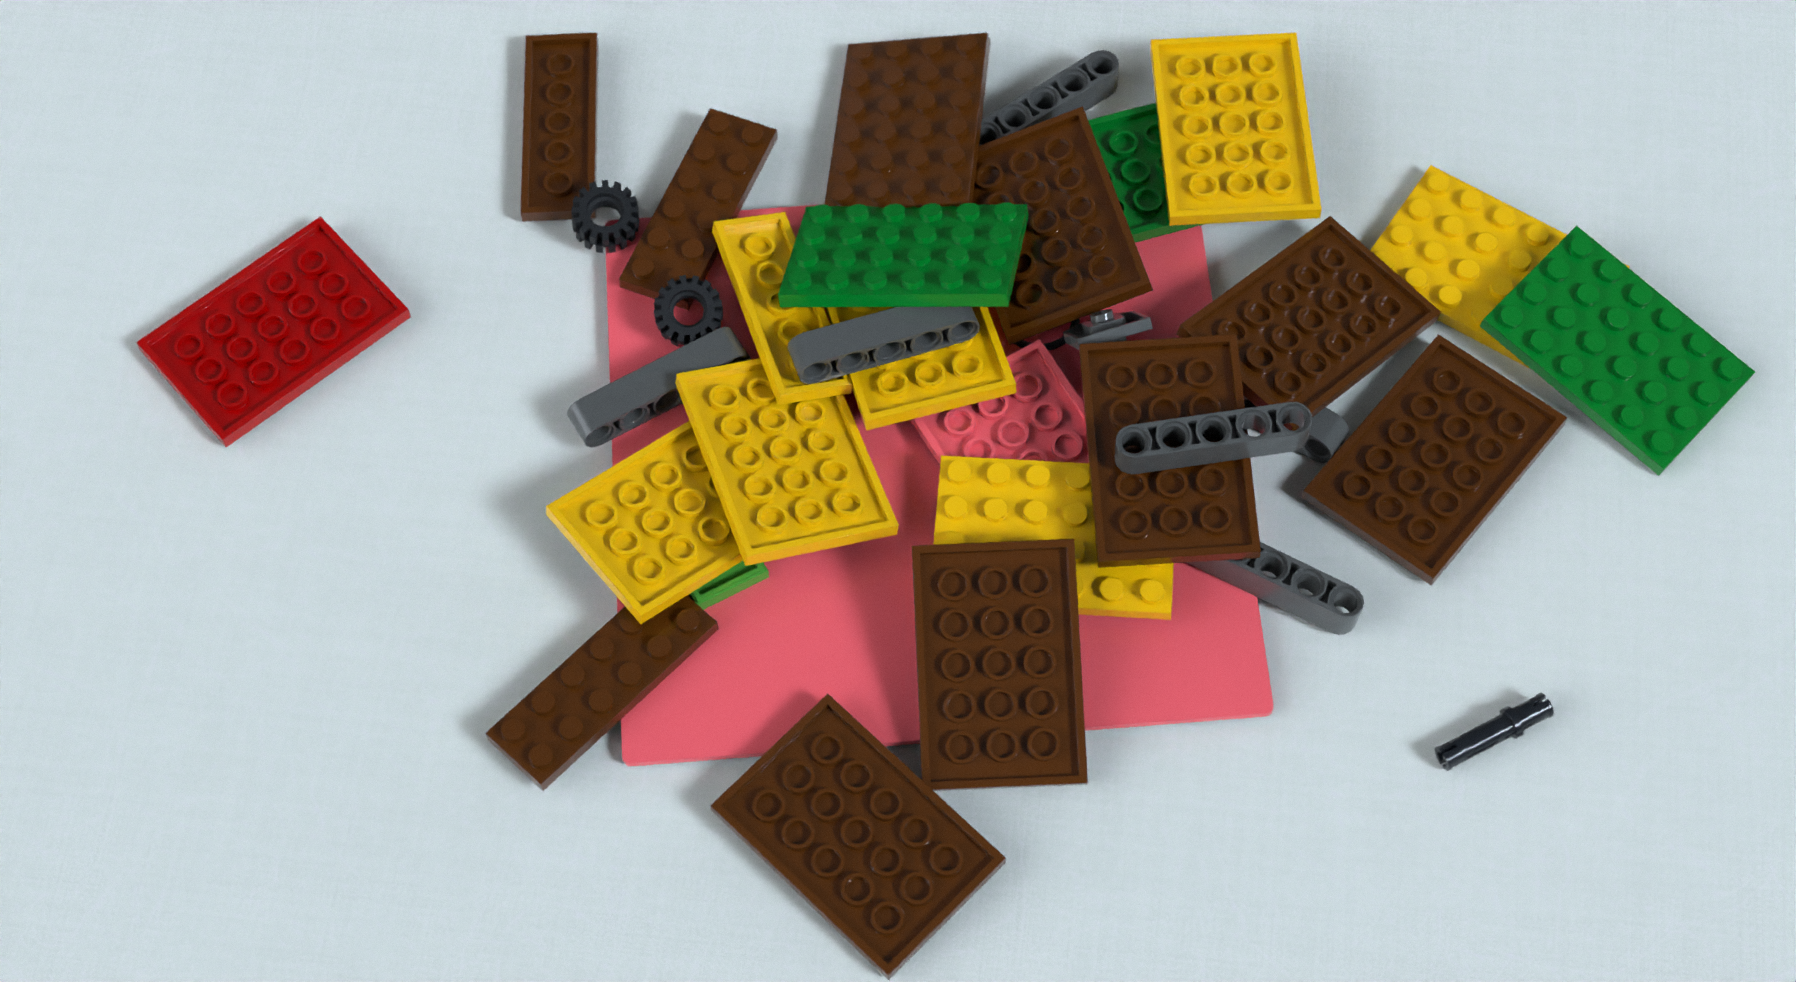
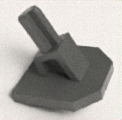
[1063,309,1153,350]

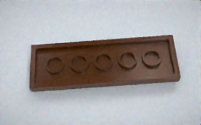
[521,32,599,222]
[619,108,778,310]
[485,596,719,791]

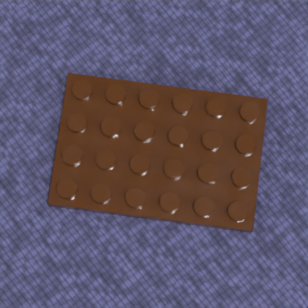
[824,32,991,208]
[972,106,1153,345]
[1177,216,1441,431]
[1079,334,1261,568]
[1302,334,1567,586]
[912,539,1088,791]
[710,694,1006,980]

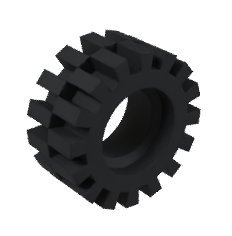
[572,180,639,253]
[654,275,723,346]

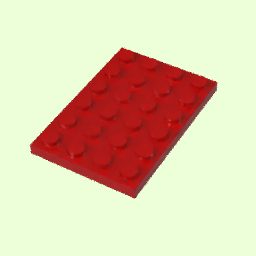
[136,216,411,447]

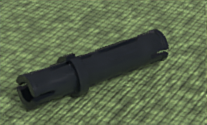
[1434,692,1554,771]

